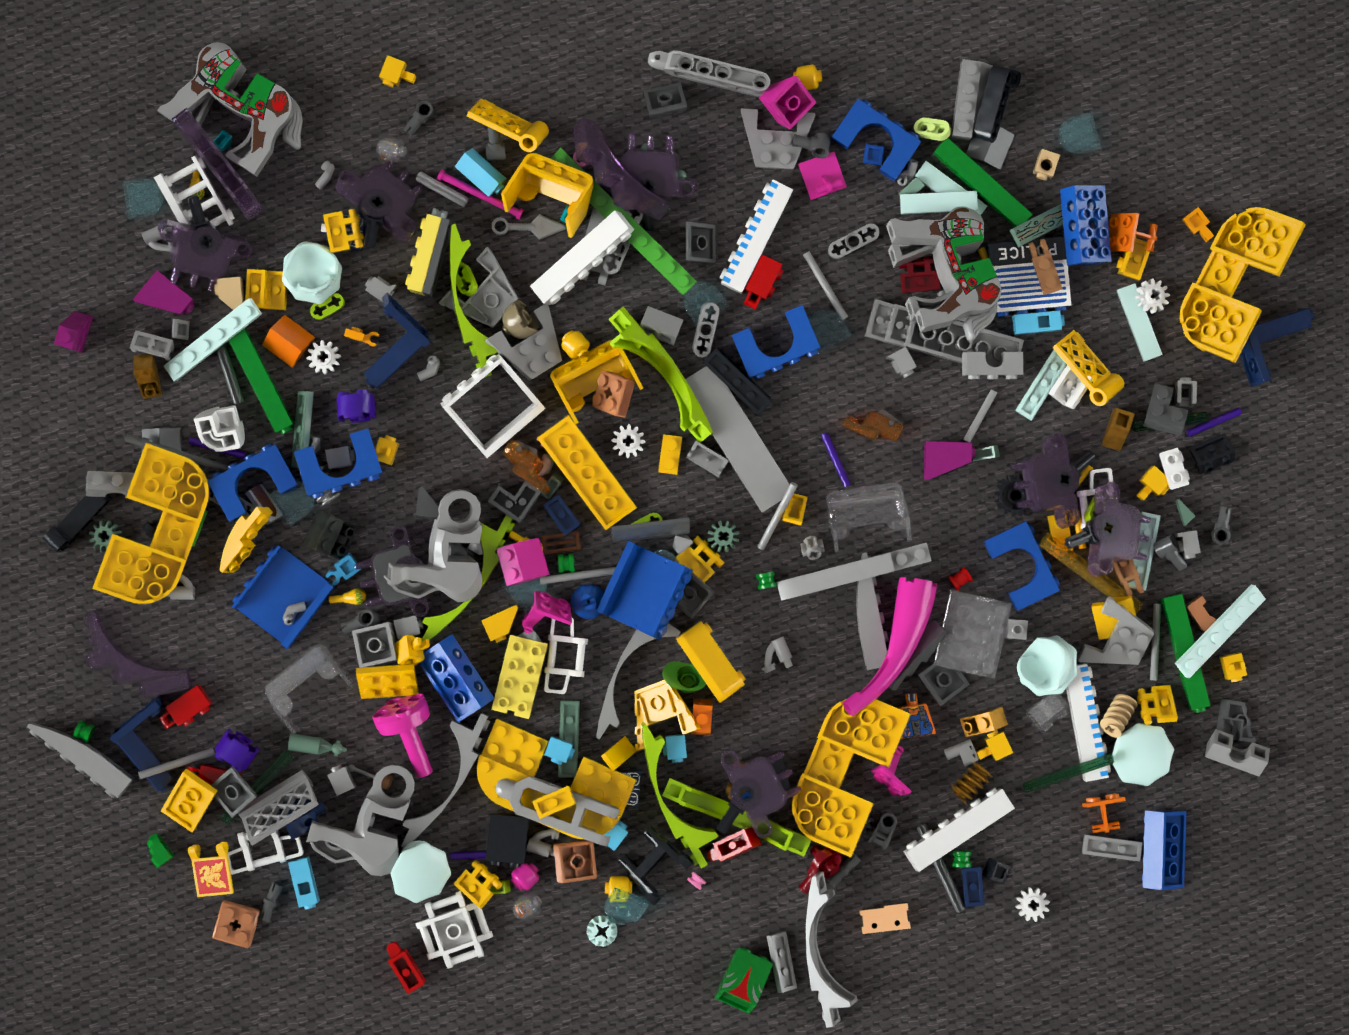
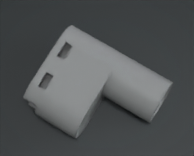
[943,739,979,767]

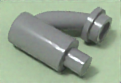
[142,223,176,253]
[166,574,195,600]
[761,636,793,674]
[526,829,560,857]

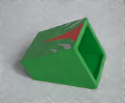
[714,948,773,1014]

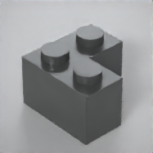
[1143,383,1188,436]
[488,480,542,523]

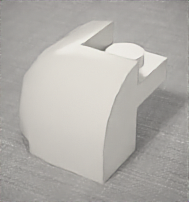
[194,405,245,452]

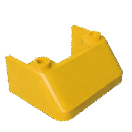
[501,153,594,238]
[550,340,643,424]
[676,621,746,703]

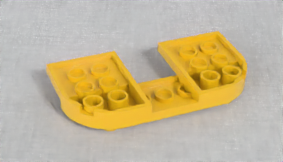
[1180,207,1306,363]
[92,443,209,604]
[792,699,911,857]
[477,719,637,840]

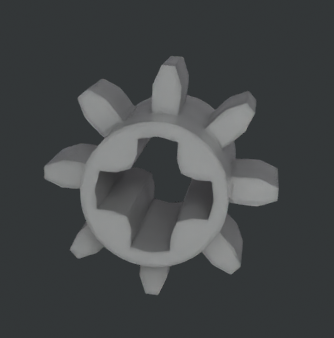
[800,536,825,560]

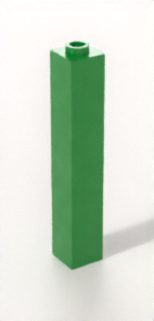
[933,138,1033,228]
[229,327,295,435]
[1160,594,1210,713]

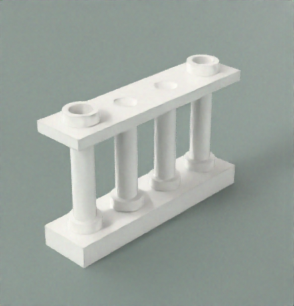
[154,155,235,240]

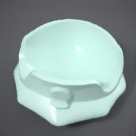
[282,241,342,304]
[1017,635,1077,696]
[1111,723,1174,786]
[390,840,451,903]

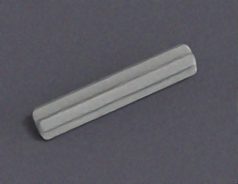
[416,172,469,207]

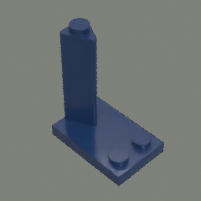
[363,292,430,389]
[1240,308,1314,387]
[110,696,174,793]

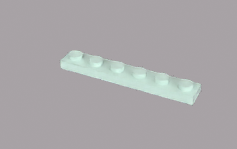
[164,298,262,381]
[1175,585,1266,678]

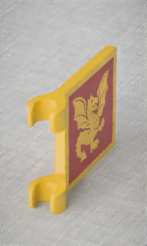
[188,842,234,897]

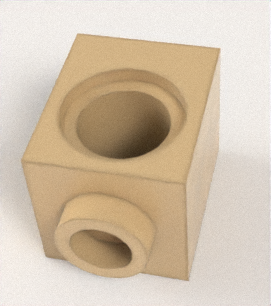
[1033,149,1060,181]

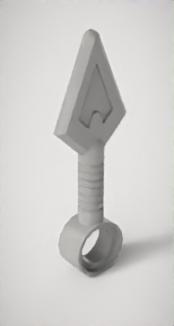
[492,214,566,240]

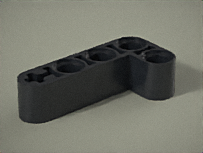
[973,65,1021,143]
[42,494,112,552]

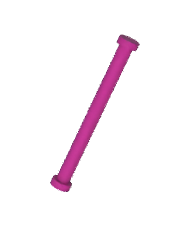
[437,169,524,220]

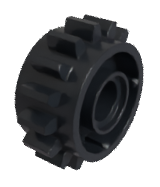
[994,475,1032,517]

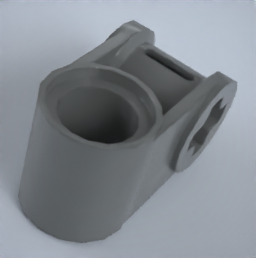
[868,811,897,850]

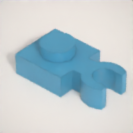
[326,553,362,586]

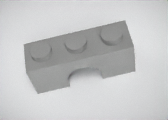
[962,352,1023,379]
[86,471,134,498]
[1205,729,1270,776]

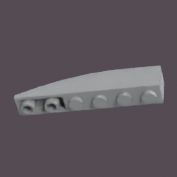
[856,552,889,670]
[27,723,135,798]

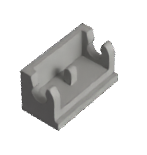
[640,306,683,346]
[130,330,174,361]
[686,441,729,478]

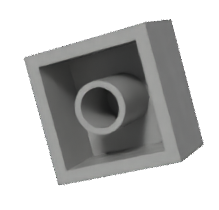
[352,622,398,668]

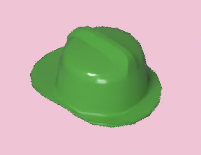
[662,661,706,694]

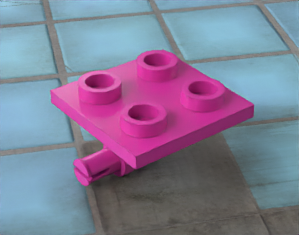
[798,151,847,200]
[522,590,572,634]
[871,746,912,797]

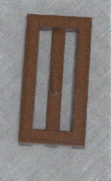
[541,530,582,555]

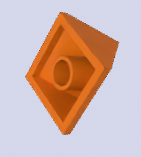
[262,315,316,368]

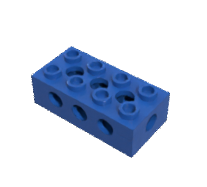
[1060,185,1112,266]
[419,634,495,722]

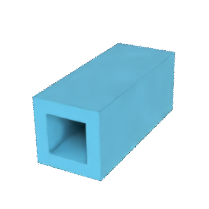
[455,148,507,197]
[1012,311,1065,335]
[288,856,320,909]

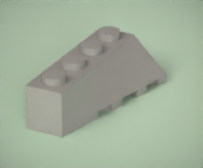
[950,59,993,141]

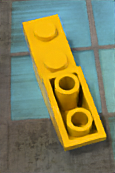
[220,507,273,573]

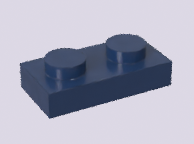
[543,494,581,537]
[961,866,984,907]

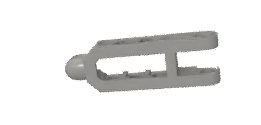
[648,51,770,97]
[495,776,620,846]

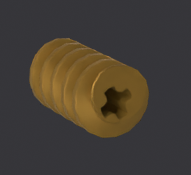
[951,762,993,805]

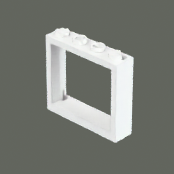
[440,354,546,458]

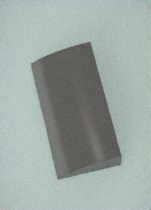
[611,517,690,543]

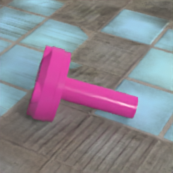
[372,694,433,778]

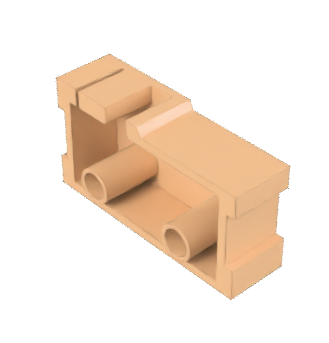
[859,903,911,934]

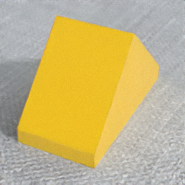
[782,493,808,526]

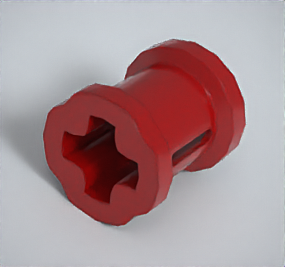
[948,567,973,591]

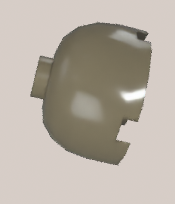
[502,300,539,339]

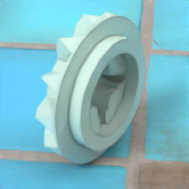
[587,915,617,947]

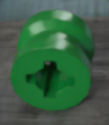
[558,553,575,573]
[755,571,777,590]
[73,720,95,743]
[952,850,972,868]

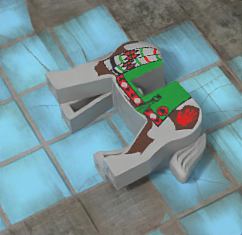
[157,42,303,177]
[886,206,1001,342]

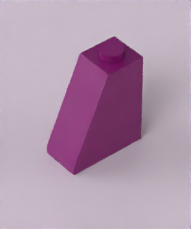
[133,270,195,316]
[54,311,93,353]
[923,441,975,480]

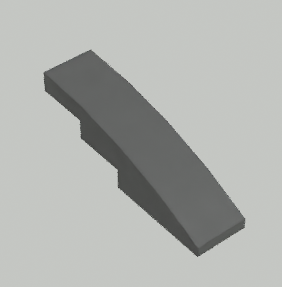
[889,620,947,691]

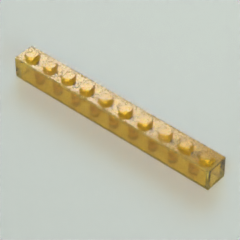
[1039,532,1143,614]

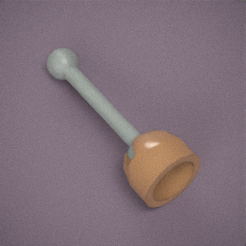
[348,764,393,790]

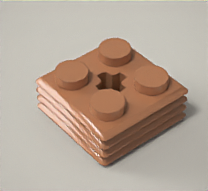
[592,370,635,418]
[553,840,597,883]
[212,900,261,948]

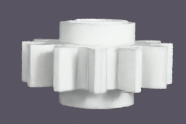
[1135,279,1170,314]
[306,340,341,375]
[611,424,645,458]
[1015,887,1050,922]

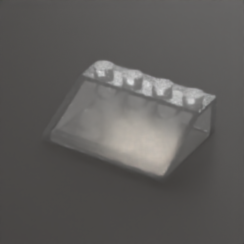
[934,590,1012,679]

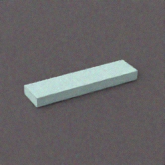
[915,161,987,216]
[900,191,978,214]
[1116,283,1162,362]
[1015,349,1067,421]
[1128,512,1161,591]

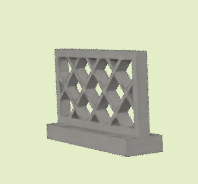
[238,770,319,846]

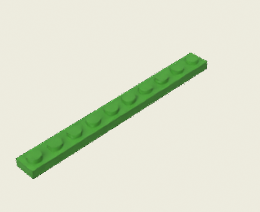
[550,148,697,295]

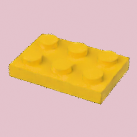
[356,664,419,699]
[161,769,218,832]

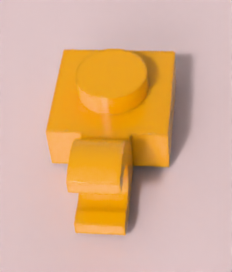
[1182,207,1214,242]
[344,327,380,347]

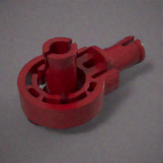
[798,844,842,894]

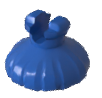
[571,584,604,619]

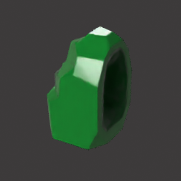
[147,833,174,868]

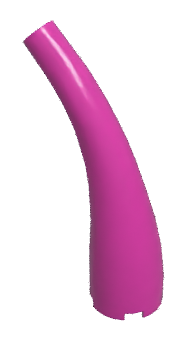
[843,577,937,716]

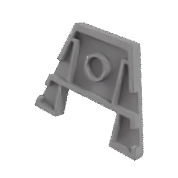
[741,108,815,170]
[439,247,519,328]
[485,304,562,381]
[1077,596,1154,665]

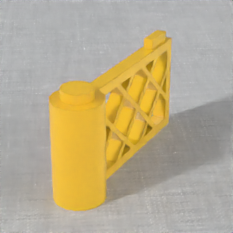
[467,99,549,152]
[1053,330,1124,406]

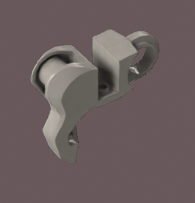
[384,489,483,602]
[306,764,415,876]

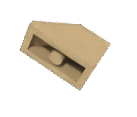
[214,277,245,310]

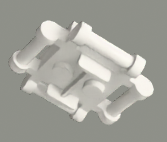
[415,891,493,969]

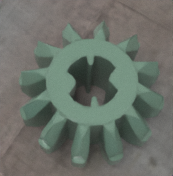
[89,520,122,552]
[707,520,739,552]

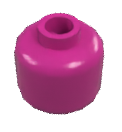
[511,862,539,891]

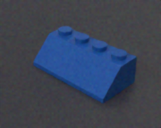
[1142,810,1186,890]

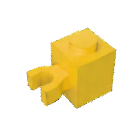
[379,55,416,88]
[375,435,399,465]
[1136,466,1170,501]
[395,635,430,666]
[1220,652,1247,682]
[976,730,1013,761]

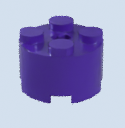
[336,390,376,423]
[214,728,260,772]

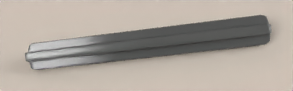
[917,824,965,913]

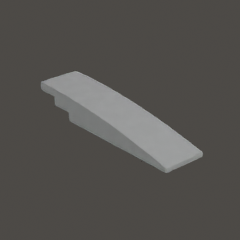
[865,299,1024,367]
[686,366,790,513]

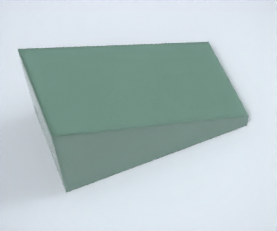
[898,177,925,195]
[973,445,1000,462]
[541,472,565,500]
[1175,499,1195,526]

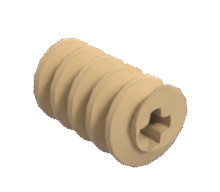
[1100,694,1138,738]

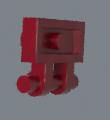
[899,256,941,294]

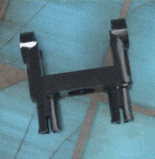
[618,826,694,905]

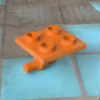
[1109,213,1158,252]
[1082,793,1126,834]

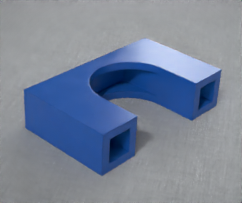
[831,99,921,182]
[732,305,821,380]
[294,429,383,499]
[207,444,299,523]
[983,521,1060,611]

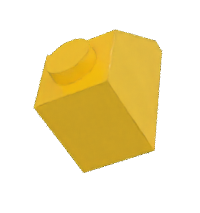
[481,605,519,643]

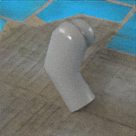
[315,161,335,190]
[417,355,440,381]
[283,601,307,625]

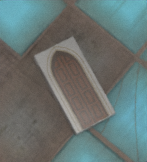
[245,483,283,525]

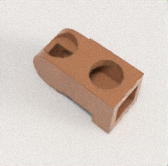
[1185,595,1216,632]

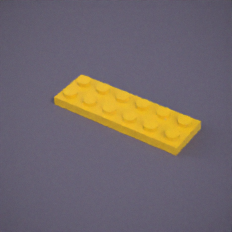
[537,415,637,530]

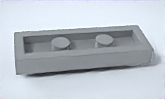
[1082,834,1143,862]
[767,931,797,993]

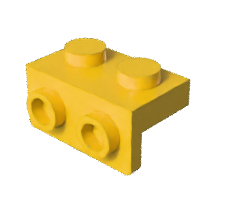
[1116,236,1150,281]

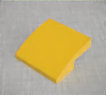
[245,269,287,310]
[1092,596,1136,640]

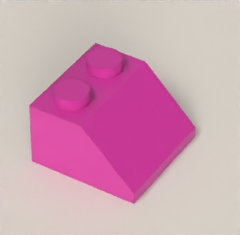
[759,76,817,129]
[496,538,550,586]

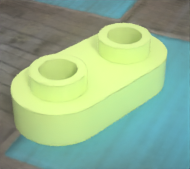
[914,118,951,141]

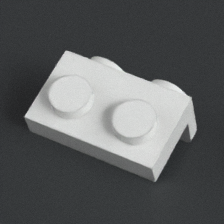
[1048,365,1093,409]
[1159,448,1190,490]

